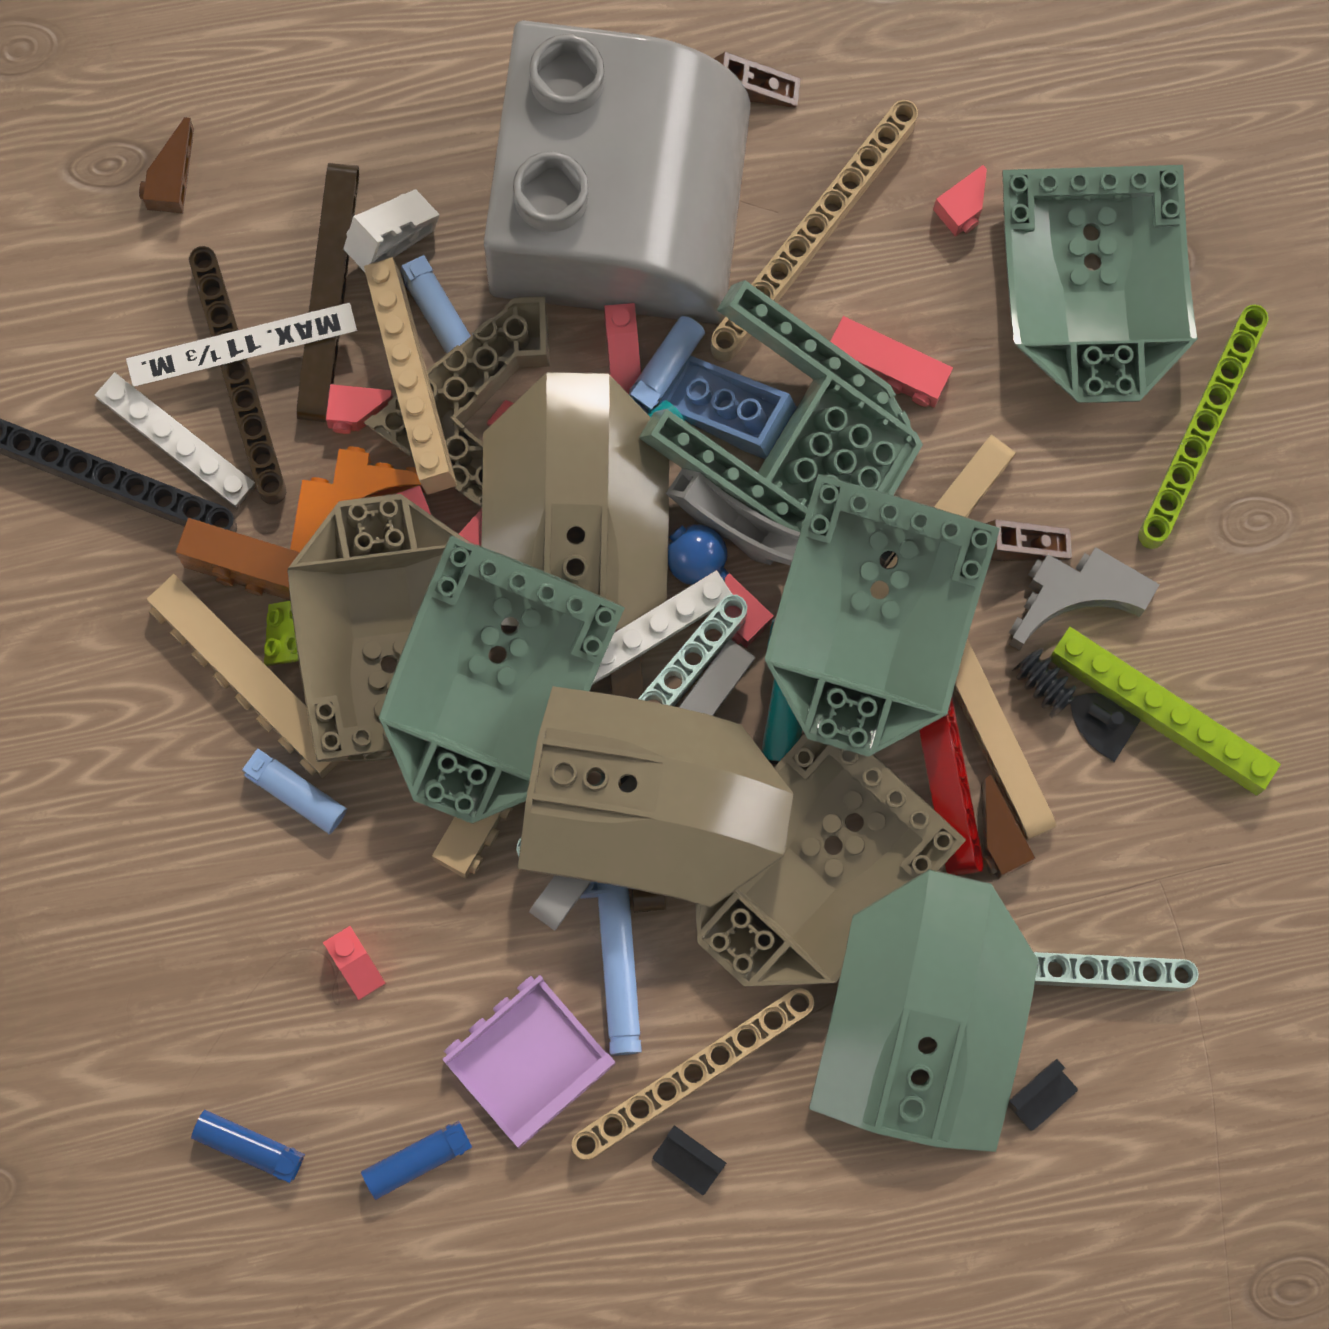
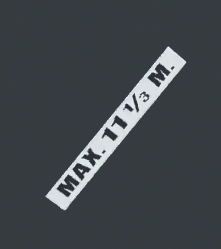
[126,303,357,387]

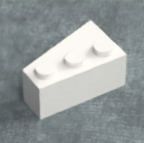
[343,189,440,272]

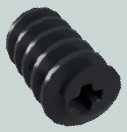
[1012,648,1077,718]

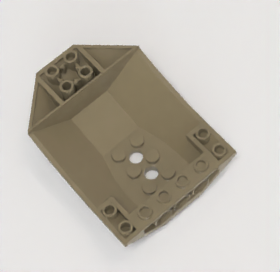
[481,372,669,630]
[287,494,469,762]
[518,686,794,908]
[696,734,966,986]

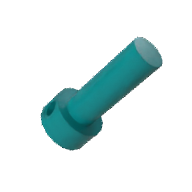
[761,619,803,764]

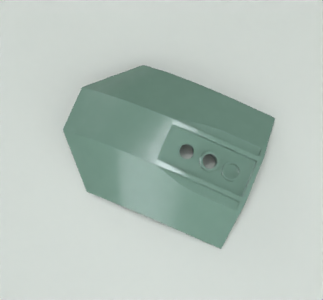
[1002,165,1198,403]
[765,474,1000,757]
[379,535,625,823]
[809,869,1038,1152]

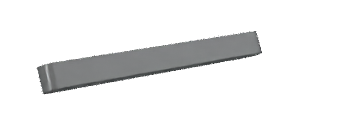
[529,639,756,931]

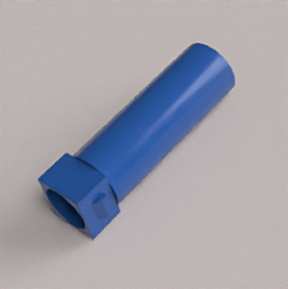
[191,1110,305,1183]
[361,1121,472,1200]

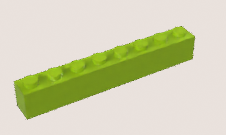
[1050,627,1281,796]

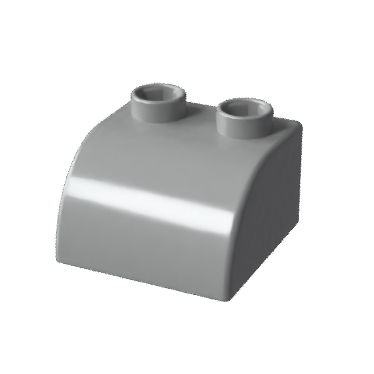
[484,20,750,324]

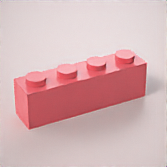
[830,316,953,408]

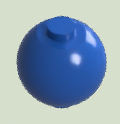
[668,524,729,586]

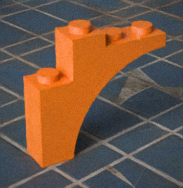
[290,446,426,552]

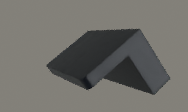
[1008,1059,1078,1131]
[653,1125,727,1195]

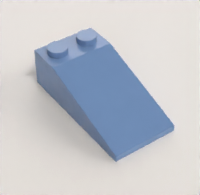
[658,355,797,460]

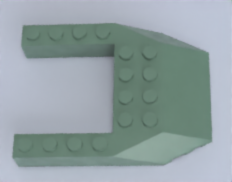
[639,280,923,532]

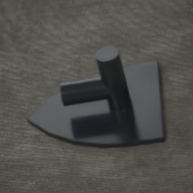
[1070,693,1141,762]

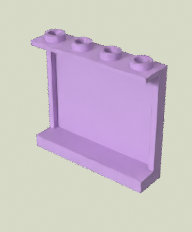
[443,975,615,1149]

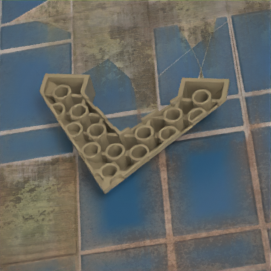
[364,297,550,508]

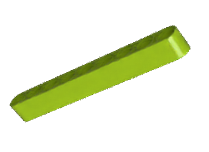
[1138,304,1269,549]

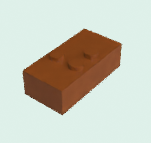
[176,518,300,601]

